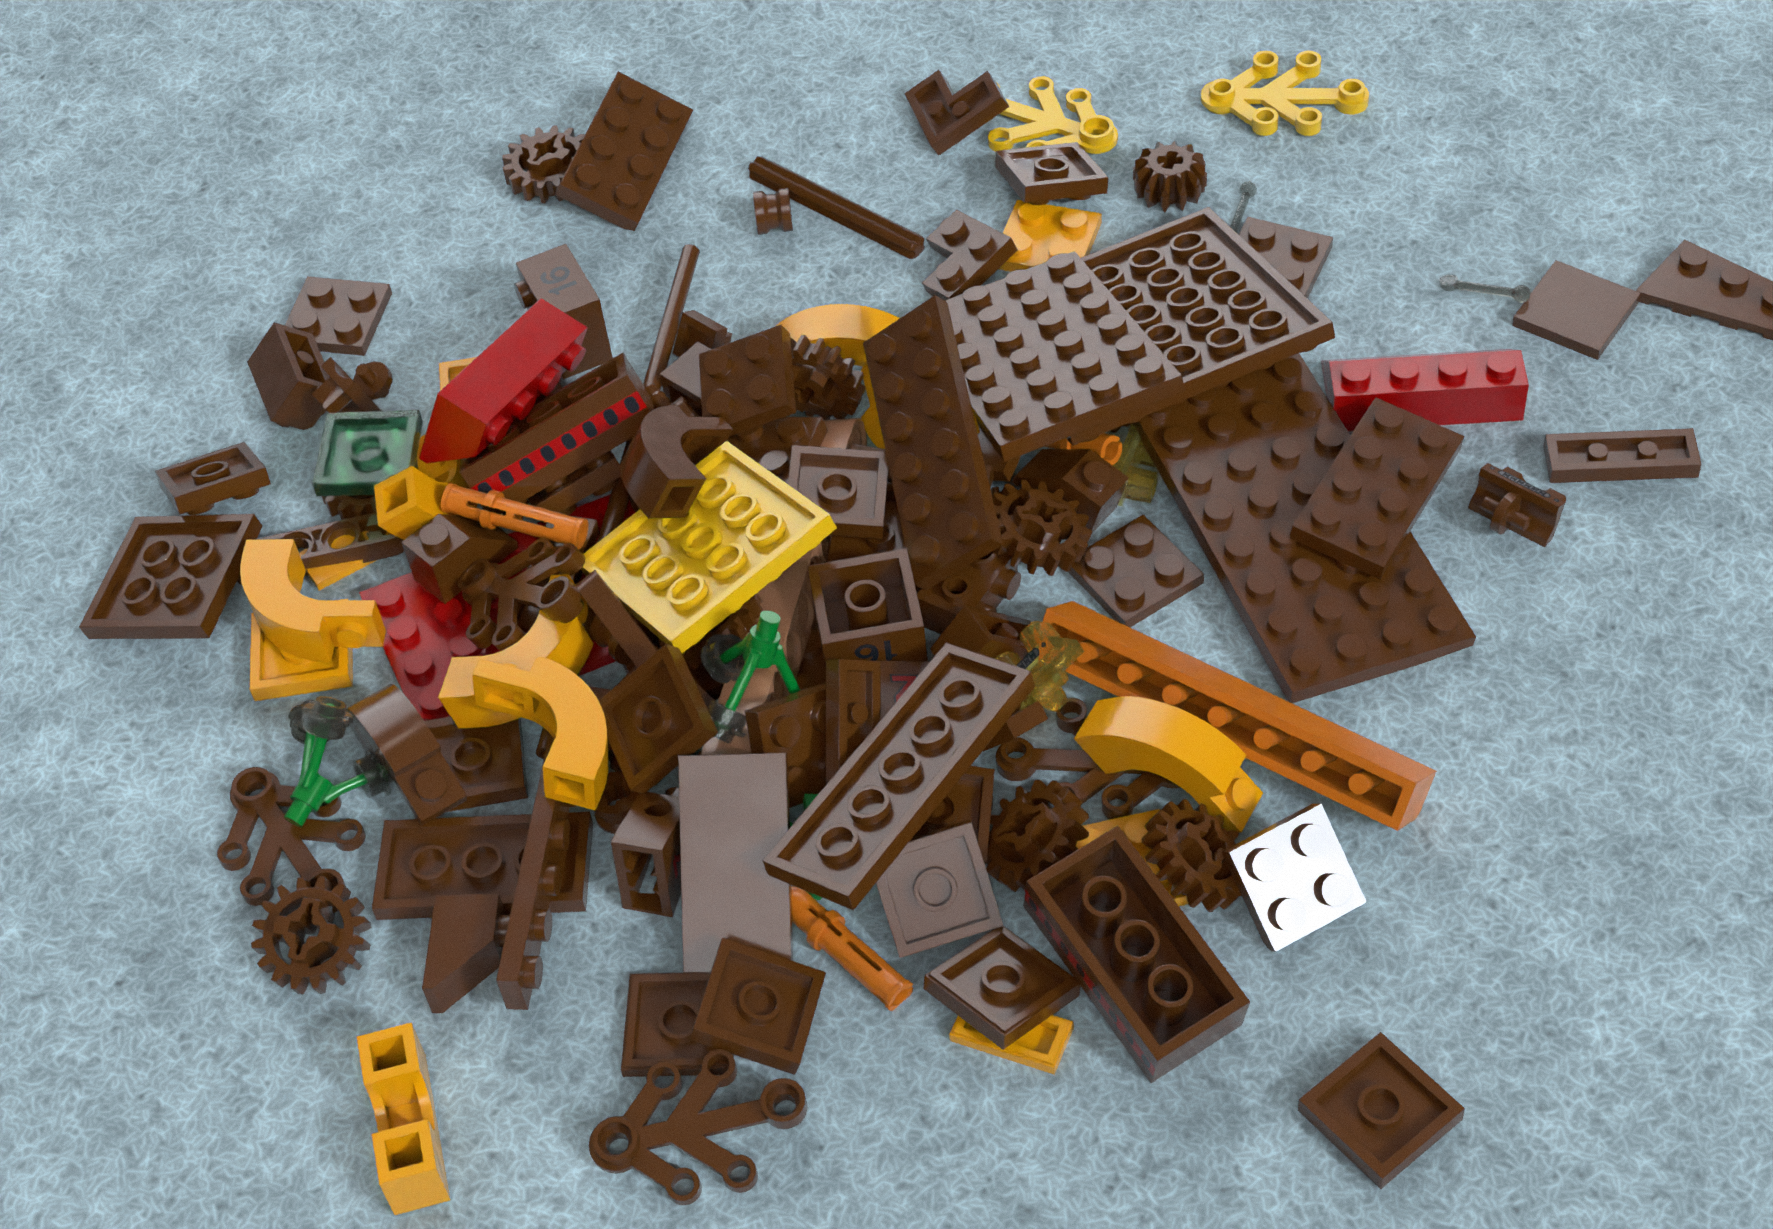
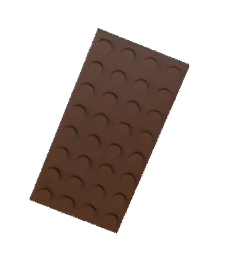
[1132,353,1476,703]

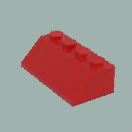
[419,298,588,464]
[1321,349,1529,431]

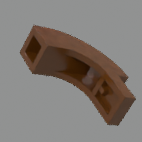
[620,405,733,519]
[344,684,467,826]

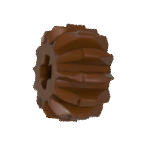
[1133,140,1207,213]

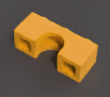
[357,1022,451,1215]

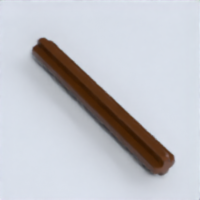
[748,156,925,259]

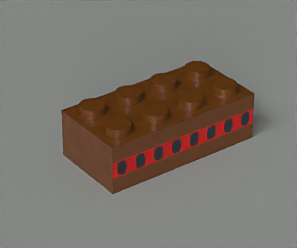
[459,353,654,515]
[1023,826,1250,1083]

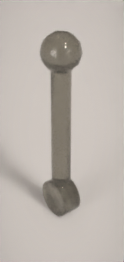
[1230,181,1257,233]
[1439,274,1531,303]

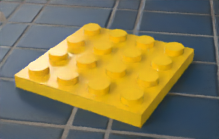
[581,441,837,653]

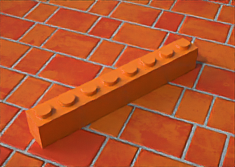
[1033,601,1437,831]

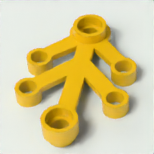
[1201,50,1369,136]
[988,76,1118,154]

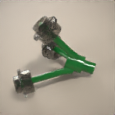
[700,611,807,744]
[284,696,394,828]

